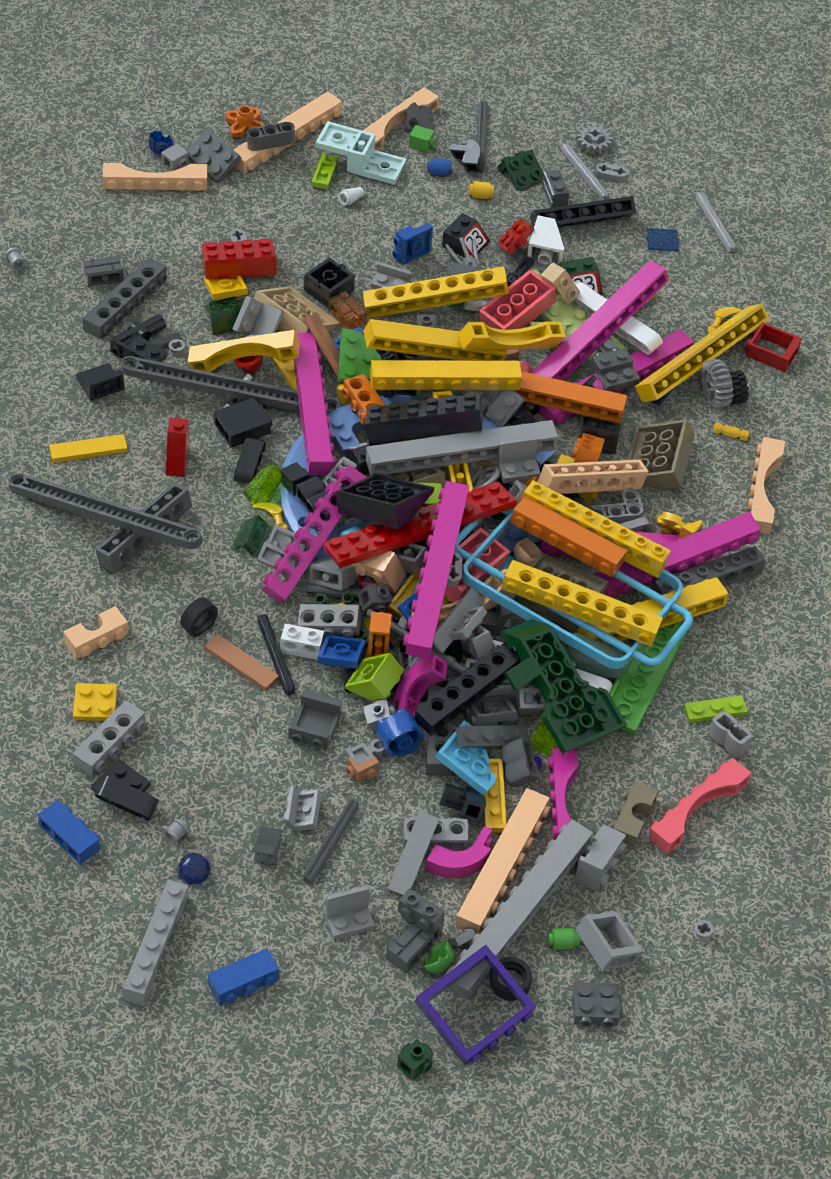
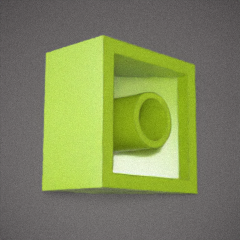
[344,653,404,701]

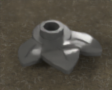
[404,102,435,132]

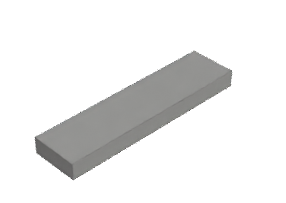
[388,811,439,896]

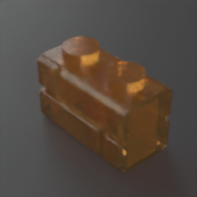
[328,291,367,330]

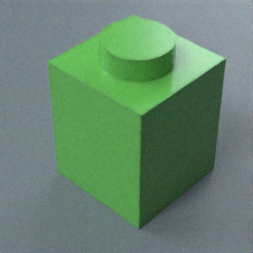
[409,125,436,153]

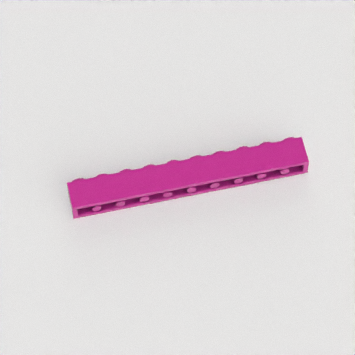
[531,260,669,381]
[539,329,694,426]
[293,333,335,475]
[403,481,469,659]
[593,512,761,599]

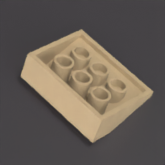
[254,286,341,333]

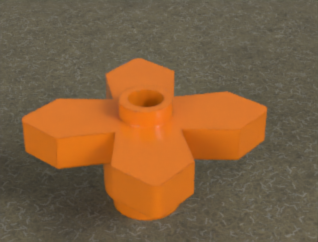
[225,105,264,138]

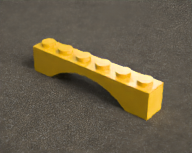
[458,321,566,350]
[188,330,300,372]

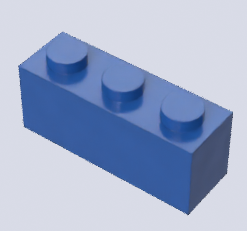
[38,800,100,865]
[207,948,279,1005]

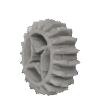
[700,359,734,409]

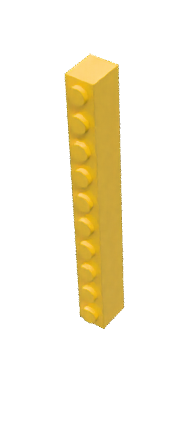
[635,303,769,403]

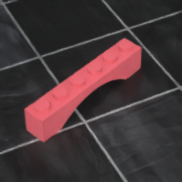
[649,758,751,855]

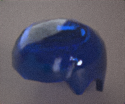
[148,131,174,155]
[176,853,211,885]

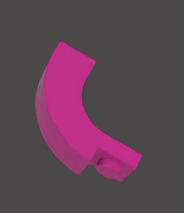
[393,654,448,718]
[425,826,493,878]

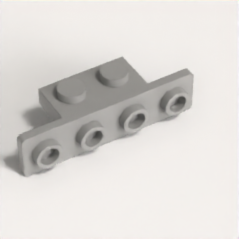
[433,588,488,653]

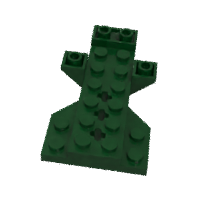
[500,619,627,755]

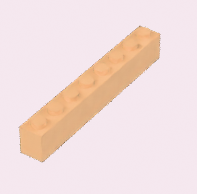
[234,92,342,174]
[455,788,551,934]

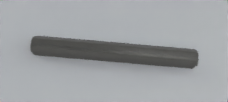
[476,101,488,156]
[303,799,359,884]

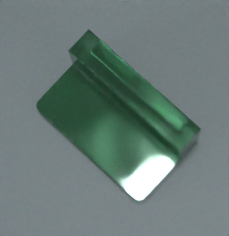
[231,515,271,557]

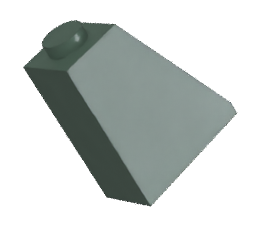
[569,633,627,679]

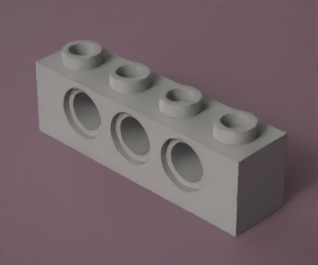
[72,700,146,777]

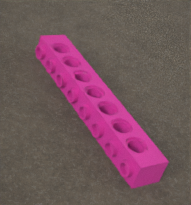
[261,464,367,603]

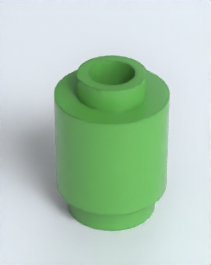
[547,928,580,950]

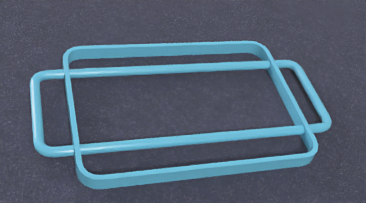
[455,509,693,669]

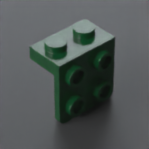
[497,149,544,191]
[205,298,243,334]

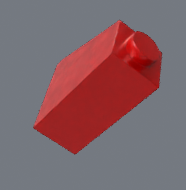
[166,418,189,477]

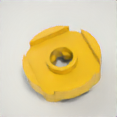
[656,512,690,535]

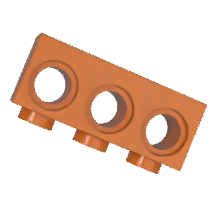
[342,374,385,427]
[572,433,605,463]

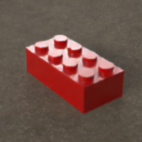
[201,238,277,280]

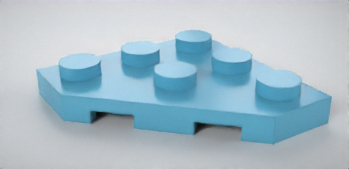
[435,720,496,795]

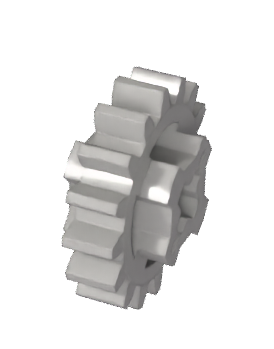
[576,125,613,155]

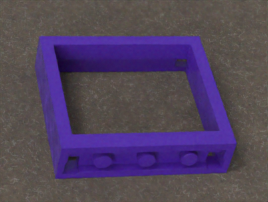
[415,944,536,1065]

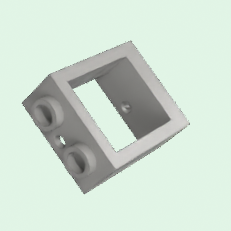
[575,911,644,970]

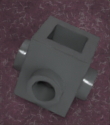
[357,583,392,613]

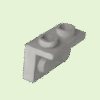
[370,262,412,289]

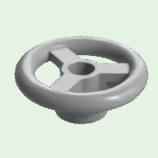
[471,465,500,489]

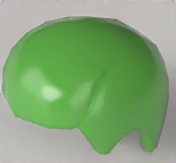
[424,941,455,974]

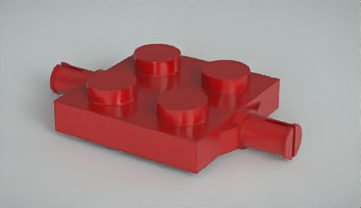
[498,218,535,255]

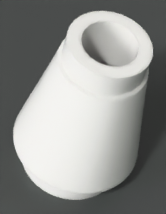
[338,187,364,206]

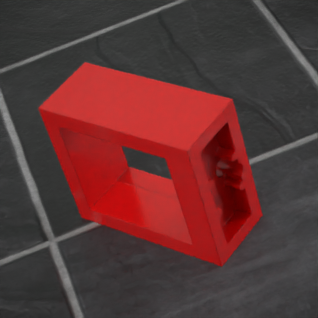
[745,322,802,372]

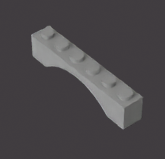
[123,880,189,1007]

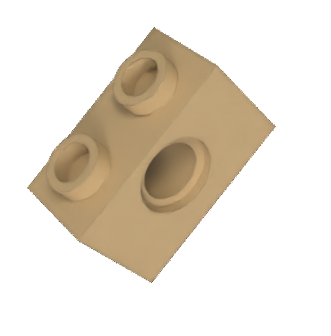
[541,262,580,305]

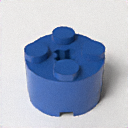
[377,709,424,758]

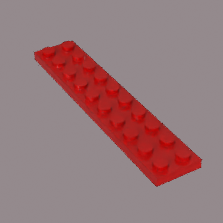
[323,482,517,568]

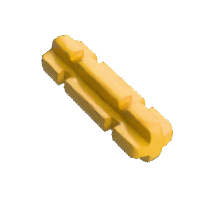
[713,422,749,441]

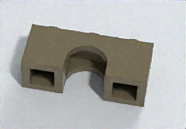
[611,781,658,848]

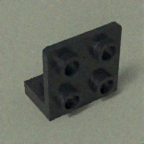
[76,363,124,401]
[580,416,621,454]

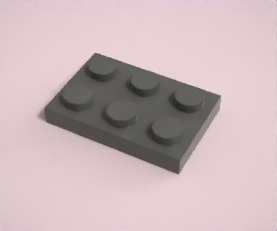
[187,128,242,183]

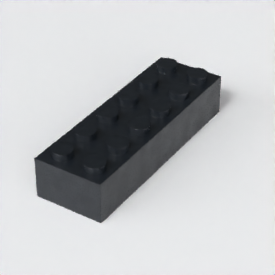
[365,393,483,444]

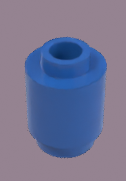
[427,159,452,176]

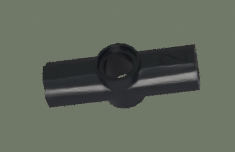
[113,314,166,345]

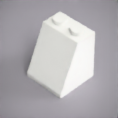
[528,216,564,272]

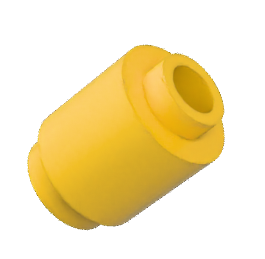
[469,181,494,200]

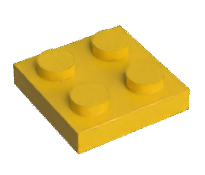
[204,276,248,300]
[73,683,117,721]

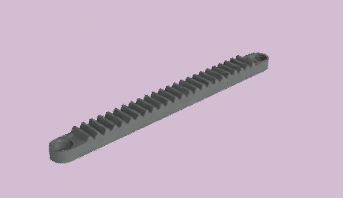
[120,356,340,414]
[8,473,203,549]

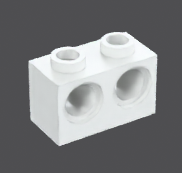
[280,624,324,660]

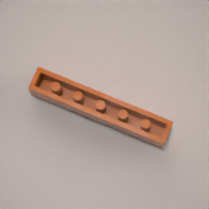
[515,371,627,424]
[510,496,627,577]

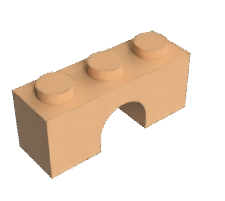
[63,606,128,659]

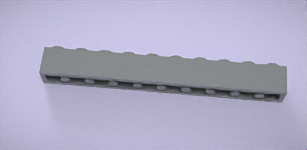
[366,420,558,475]
[446,819,593,1000]

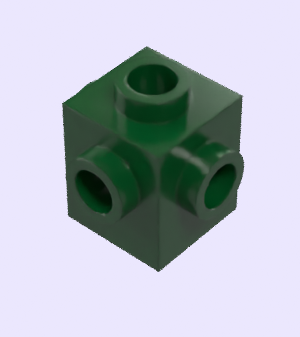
[397,1039,433,1080]

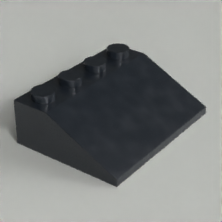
[336,473,434,529]

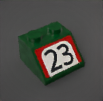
[559,256,603,295]

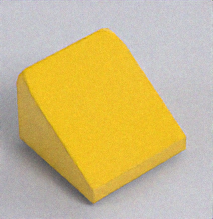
[679,520,703,539]

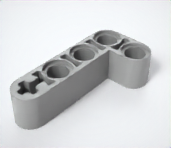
[591,488,643,524]

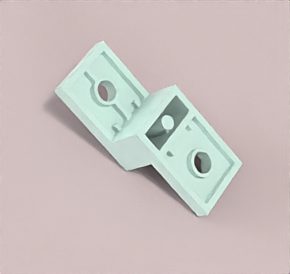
[315,121,407,185]

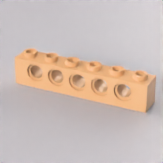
[537,460,649,494]

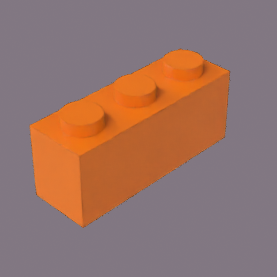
[368,612,392,658]

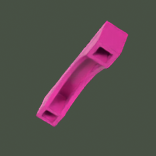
[547,748,585,864]

